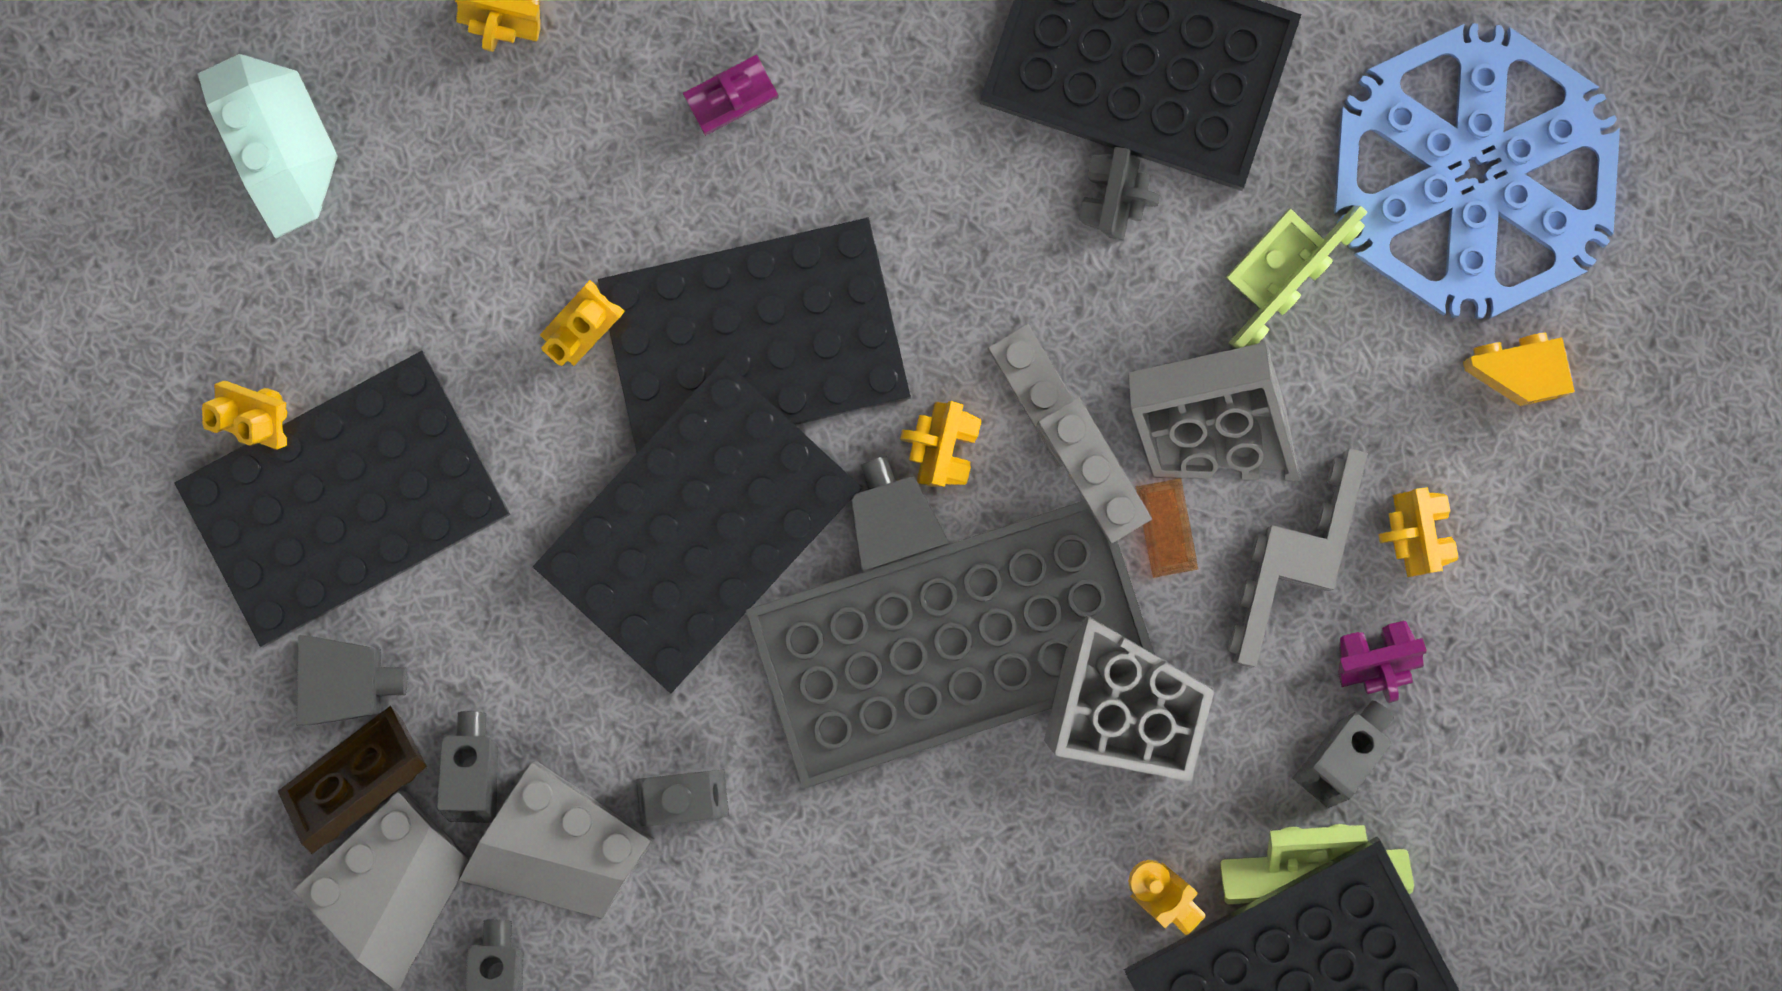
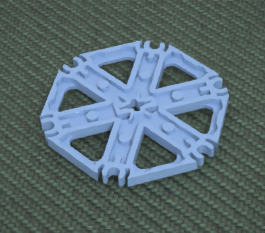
[1334,23,1620,320]

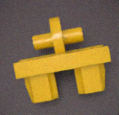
[455,0,541,52]
[540,280,625,366]
[202,380,287,450]
[900,401,981,487]
[1378,487,1459,577]
[1128,860,1206,935]

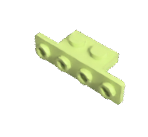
[1225,206,1367,349]
[1220,824,1414,904]

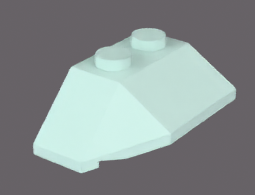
[198,54,338,238]

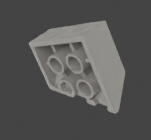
[1129,342,1301,481]
[1044,615,1214,781]
[459,762,654,918]
[293,791,470,991]

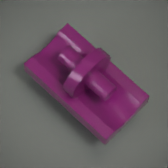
[683,54,779,136]
[1338,621,1427,703]

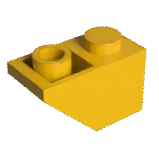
[1463,333,1575,406]

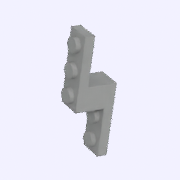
[988,324,1153,545]
[1228,448,1368,668]

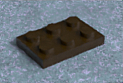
[278,705,427,854]

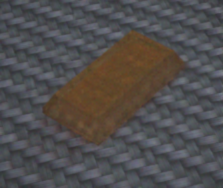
[1135,478,1199,578]

